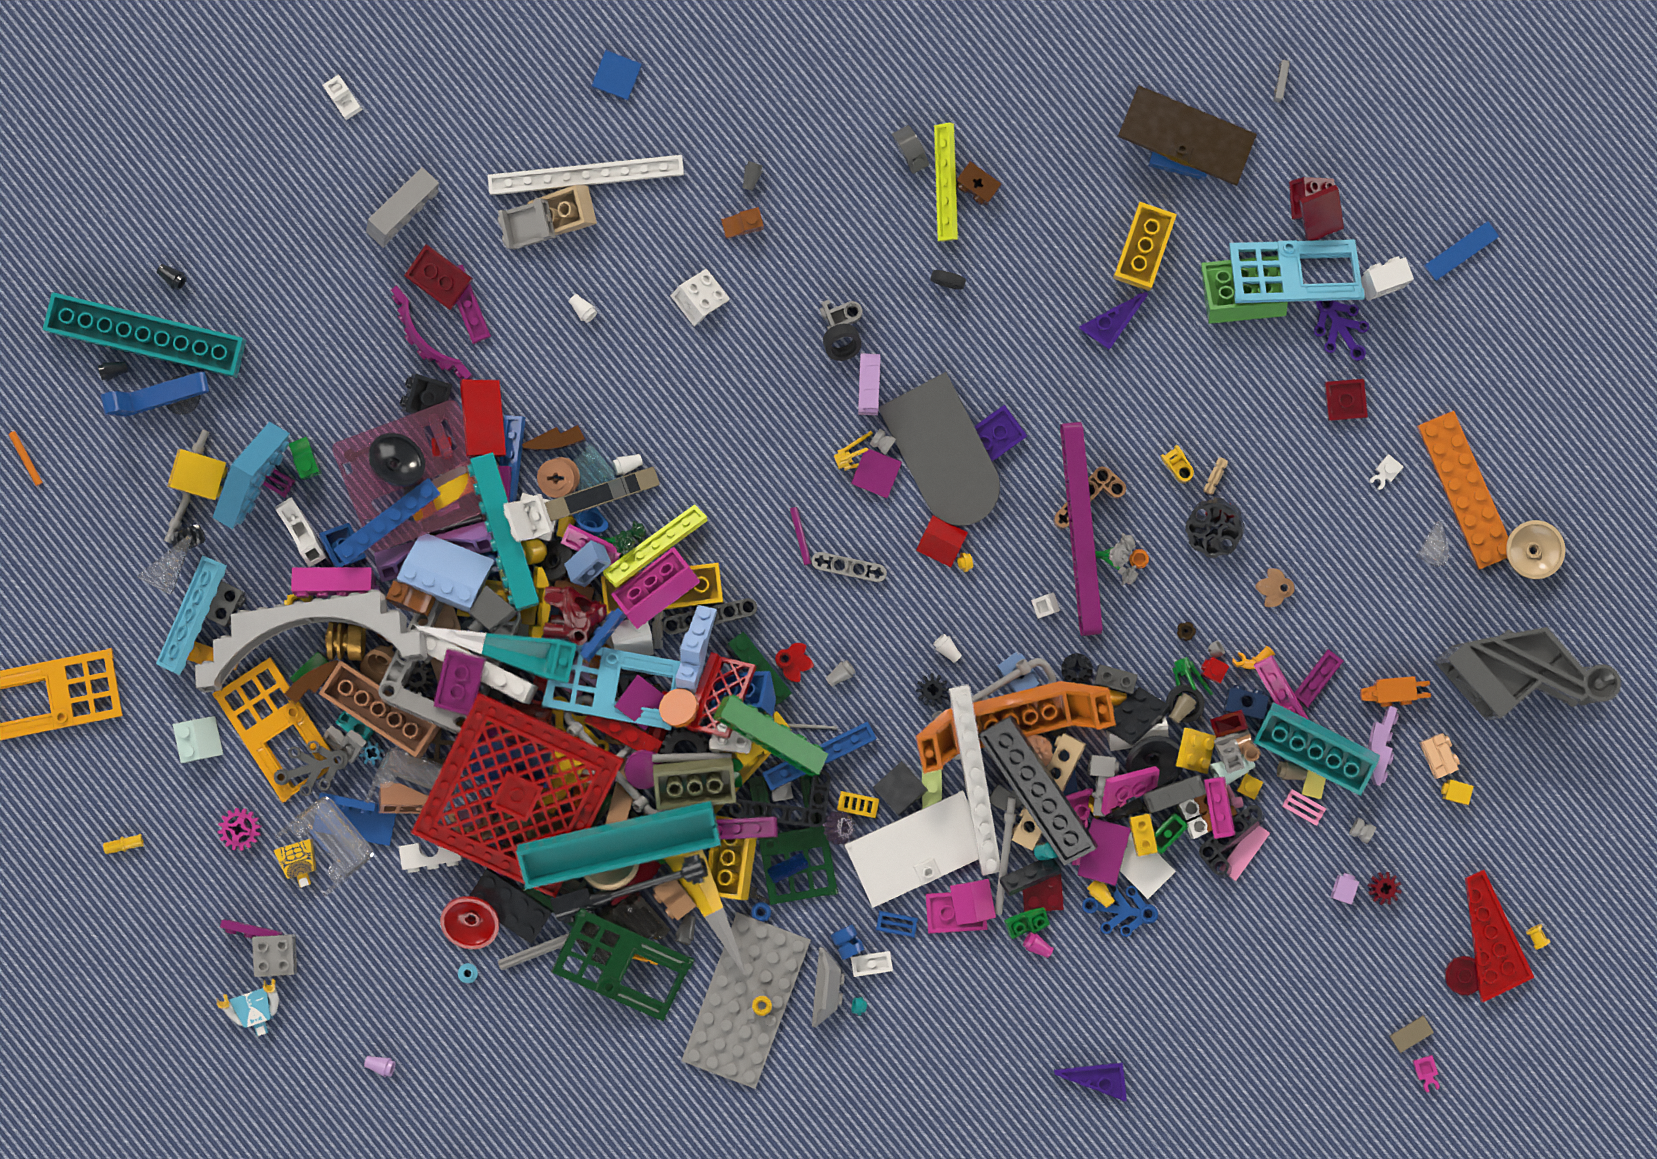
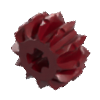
[1368,872,1402,905]

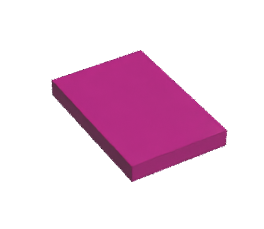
[926,892,987,933]

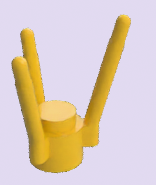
[834,431,872,471]

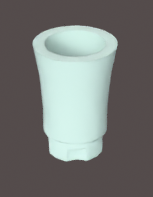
[1209,754,1255,785]

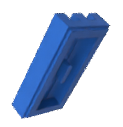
[876,911,918,938]

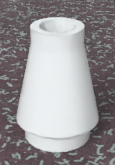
[569,294,597,323]
[612,454,643,476]
[933,634,962,663]

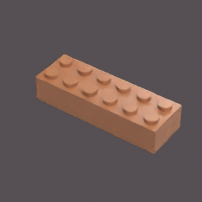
[319,660,441,759]

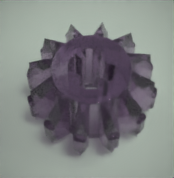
[823,811,856,844]

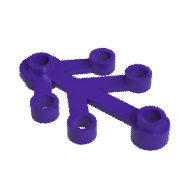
[1313,300,1369,361]

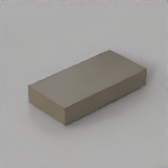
[1389,1015,1434,1053]

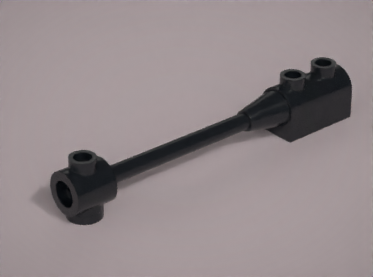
[550,854,708,924]

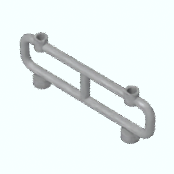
[925,658,1056,760]
[564,695,671,815]

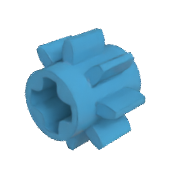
[359,741,383,765]

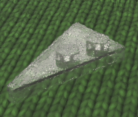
[137,536,192,594]

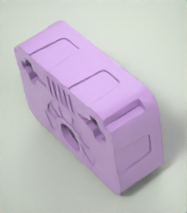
[858,354,880,416]

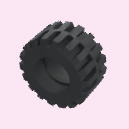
[660,728,710,764]

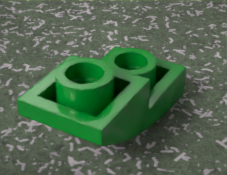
[1004,908,1050,939]

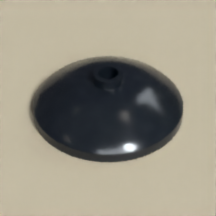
[368,433,426,487]
[1126,736,1183,789]

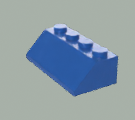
[471,740,553,788]

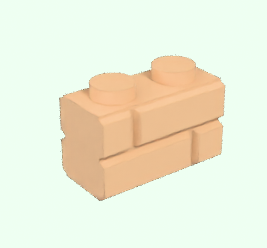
[1419,733,1460,779]

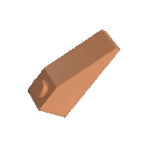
[379,781,428,814]

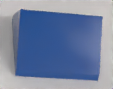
[319,523,366,567]

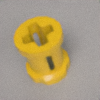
[1526,924,1551,950]

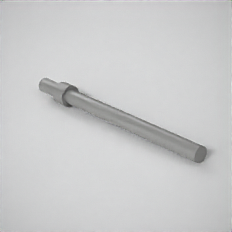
[995,797,1016,915]

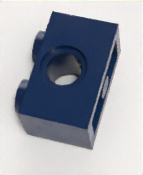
[1223,685,1269,720]

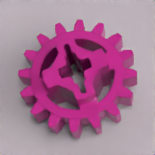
[217,808,262,851]

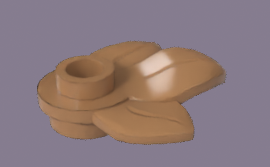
[1255,568,1295,607]

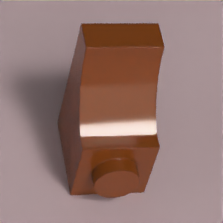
[721,207,764,239]
[386,581,436,616]

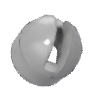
[1208,640,1225,658]

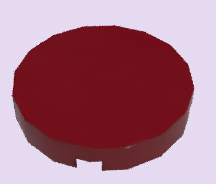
[1444,956,1479,995]

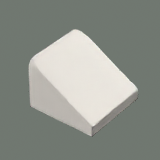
[1031,593,1060,619]

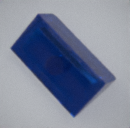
[767,853,809,883]

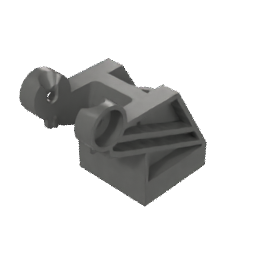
[1433,627,1621,720]

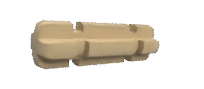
[1203,458,1228,495]

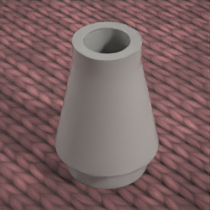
[826,660,856,687]

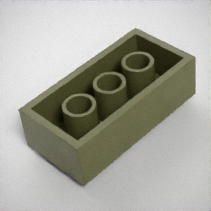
[653,757,736,810]

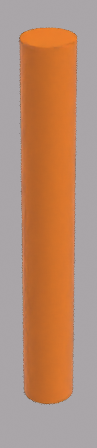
[8,431,43,486]

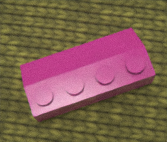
[611,547,700,629]
[291,567,376,598]

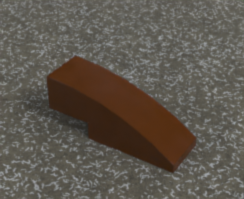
[522,425,586,451]
[283,660,339,705]

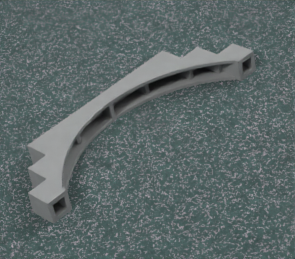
[195,590,427,693]

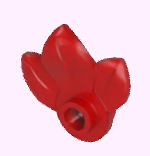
[775,643,814,682]

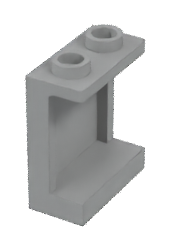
[498,198,556,250]

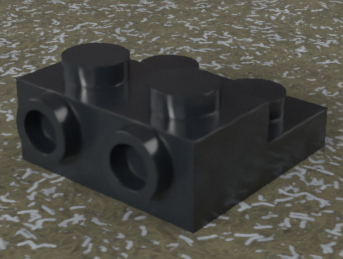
[399,373,452,422]

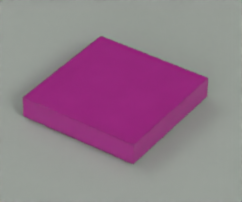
[851,447,902,498]

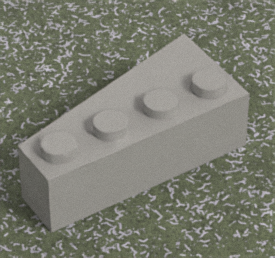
[366,167,439,248]

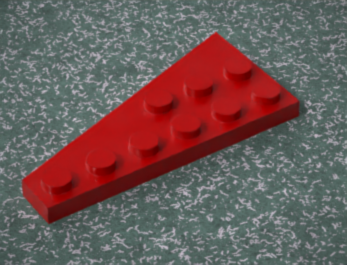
[1465,870,1535,1003]

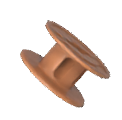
[537,457,580,498]

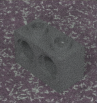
[205,581,246,627]
[1093,664,1138,694]

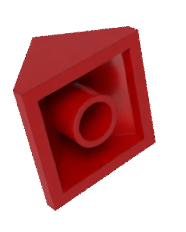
[916,515,968,568]

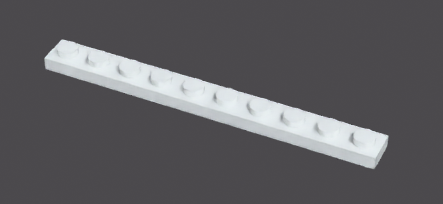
[488,155,684,195]
[949,685,1000,876]

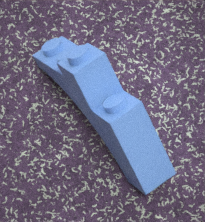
[675,605,717,695]

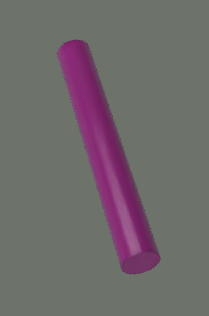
[790,507,812,565]

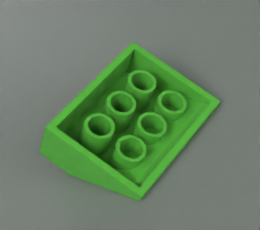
[1201,255,1288,324]

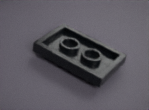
[1104,687,1170,746]

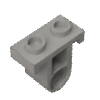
[820,300,862,341]

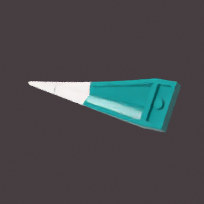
[415,626,577,683]

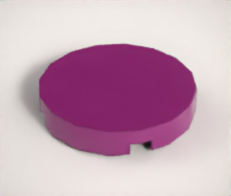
[624,750,663,789]

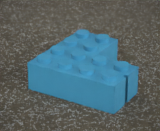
[212,422,290,529]

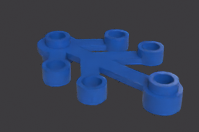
[1082,884,1158,937]

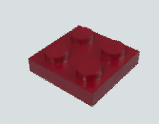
[1324,379,1368,421]
[1022,874,1064,912]

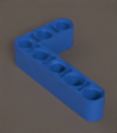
[100,372,210,417]

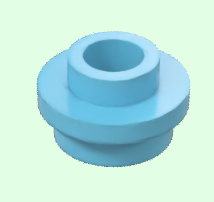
[458,963,478,983]

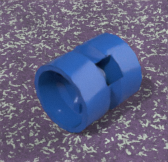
[830,924,865,960]

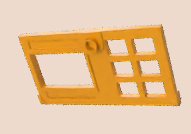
[0,648,123,741]
[212,657,339,803]

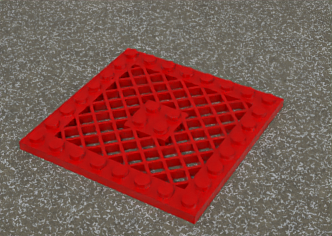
[411,693,623,898]

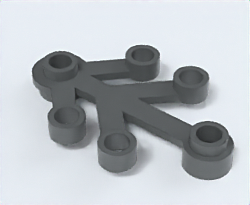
[274,741,348,796]

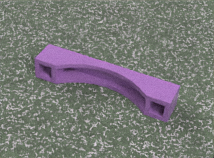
[374,521,492,582]

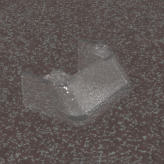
[365,747,458,824]
[274,797,373,897]

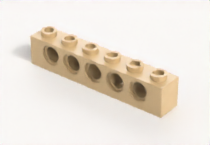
[1012,733,1087,851]

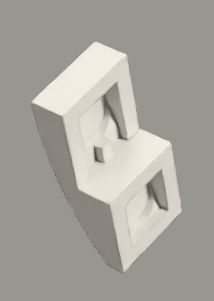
[323,75,362,120]

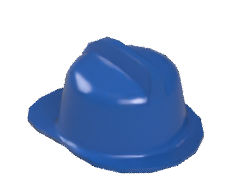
[572,507,608,537]

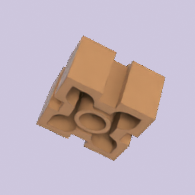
[653,879,696,921]

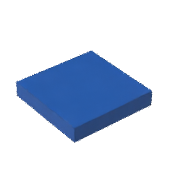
[591,50,642,101]

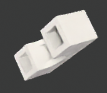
[399,843,463,873]

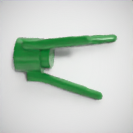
[1172,657,1213,697]

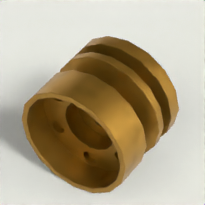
[325,622,366,661]

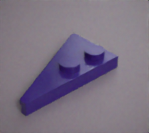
[1078,292,1148,350]
[1053,1062,1127,1101]

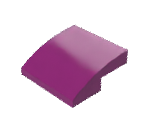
[614,675,664,731]

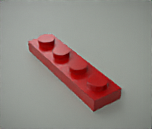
[584,715,662,753]

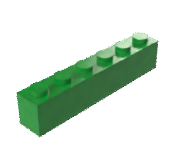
[713,695,828,776]

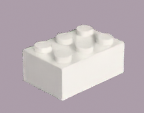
[1361,256,1414,301]

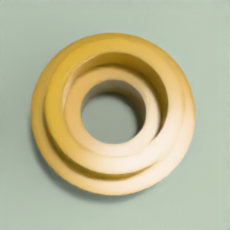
[957,553,973,572]
[752,996,772,1016]

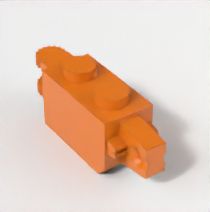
[1360,676,1431,707]

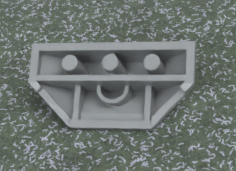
[812,947,845,1027]

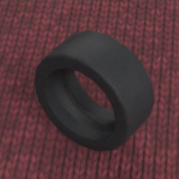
[823,323,862,361]
[1166,684,1205,723]

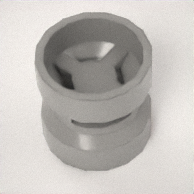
[870,429,896,455]
[1349,817,1376,844]

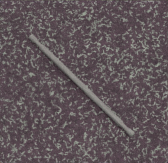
[788,724,837,730]

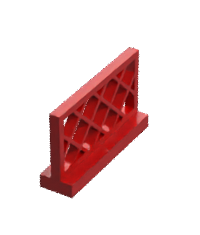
[686,652,757,739]

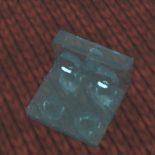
[573,443,617,491]

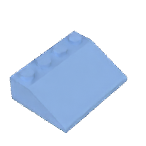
[397,531,495,613]

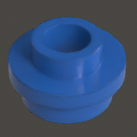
[751,902,771,922]

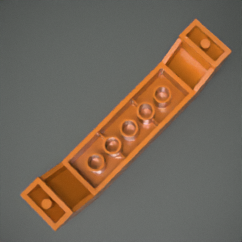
[916,681,1116,774]

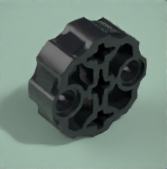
[1185,497,1245,558]

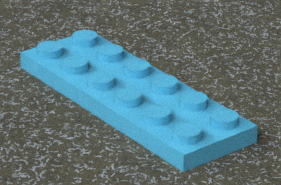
[156,555,227,675]

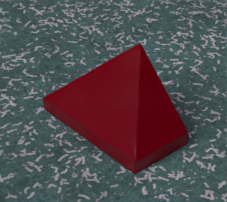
[1210,709,1248,738]

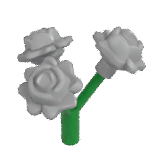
[1095,533,1138,585]

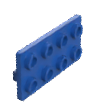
[313,793,397,846]

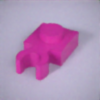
[1412,1055,1439,1092]

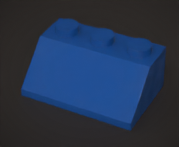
[710,671,776,717]

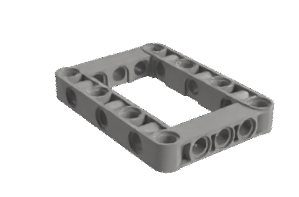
[378,593,522,734]

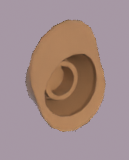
[360,645,395,684]

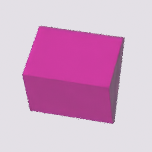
[950,879,996,925]

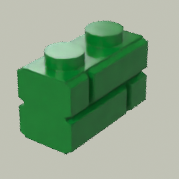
[1154,812,1189,855]

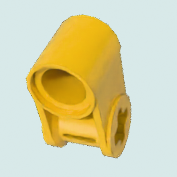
[1160,445,1194,483]

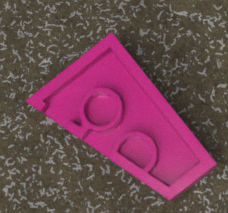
[1101,766,1160,816]

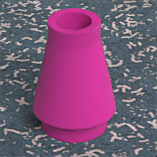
[1023,932,1053,958]

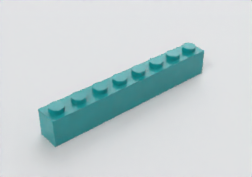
[467,453,539,612]

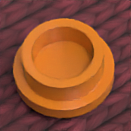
[1129,549,1149,569]

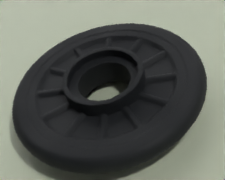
[537,540,573,582]

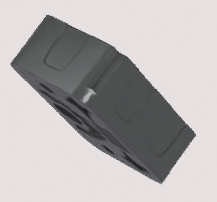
[1142,775,1206,813]

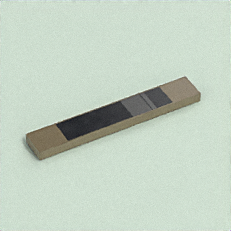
[545,466,660,522]

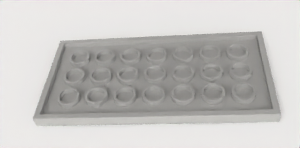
[681,912,811,1089]

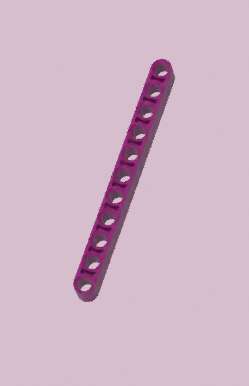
[1060,422,1102,636]

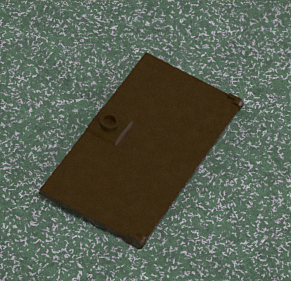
[1117,85,1257,186]

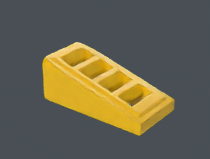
[837,791,879,818]

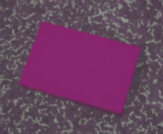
[433,648,486,715]
[1077,818,1131,886]

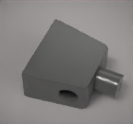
[468,586,516,634]

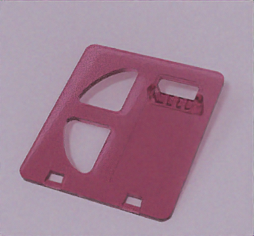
[332,400,481,552]

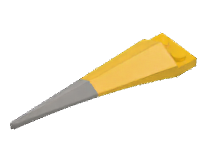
[665,849,746,974]

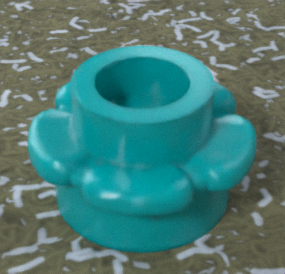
[851,997,867,1016]

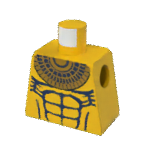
[274,839,316,887]

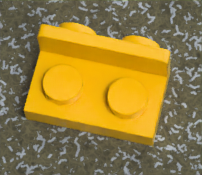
[1128,814,1157,856]

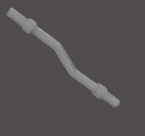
[164,429,210,544]

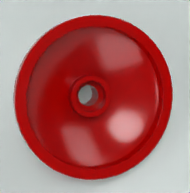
[440,896,500,949]

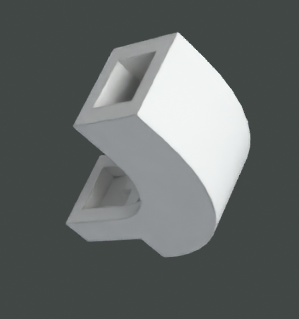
[275,497,326,567]

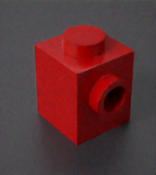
[1200,657,1229,684]

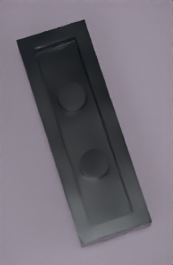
[999,858,1061,896]

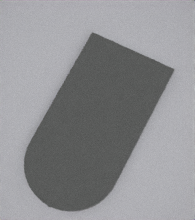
[878,372,1000,525]

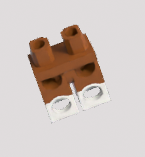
[1176,794,1237,839]

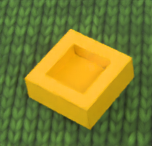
[1236,774,1263,800]

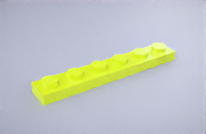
[934,123,958,242]
[603,505,708,587]

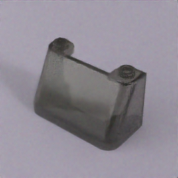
[576,891,671,972]

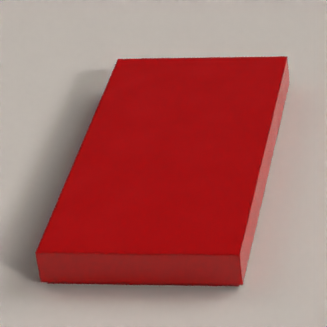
[460,379,506,457]

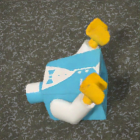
[216,979,279,1036]

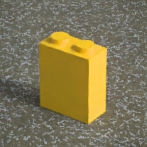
[167,449,228,500]

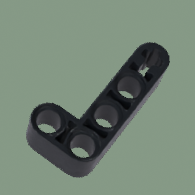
[1199,805,1265,878]

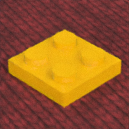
[1176,728,1216,774]

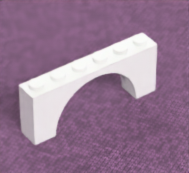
[424,633,538,705]

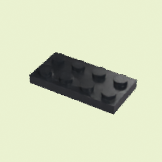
[469,868,553,944]

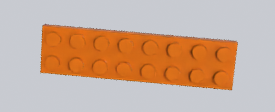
[1417,411,1509,570]

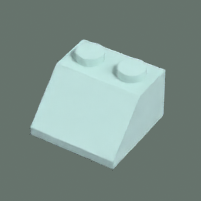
[173,716,223,763]

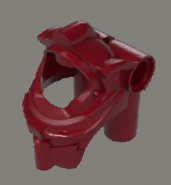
[543,586,607,645]

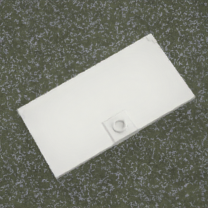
[844,790,978,908]

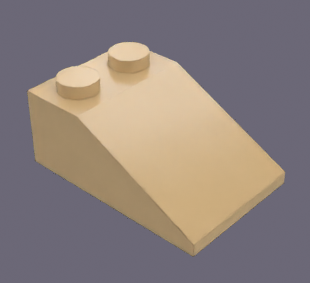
[528,185,597,235]

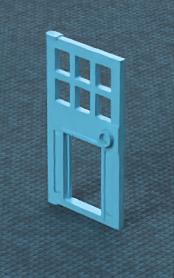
[1229,240,1365,303]
[542,638,681,731]

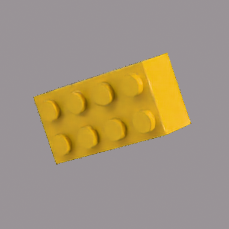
[1113,202,1177,291]
[708,816,757,900]

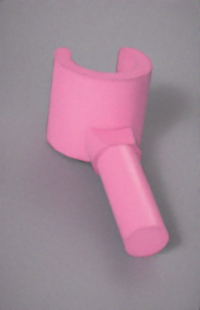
[1227,785,1243,809]

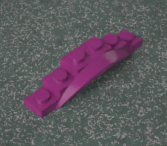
[391,285,473,380]

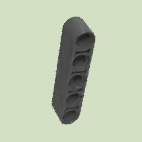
[663,598,757,635]

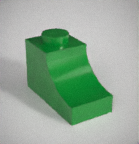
[289,436,322,480]

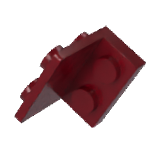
[1289,177,1335,220]

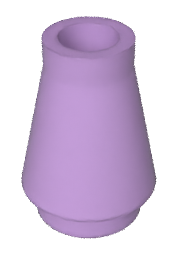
[364,1056,395,1077]

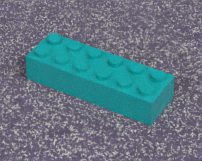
[1253,702,1380,796]

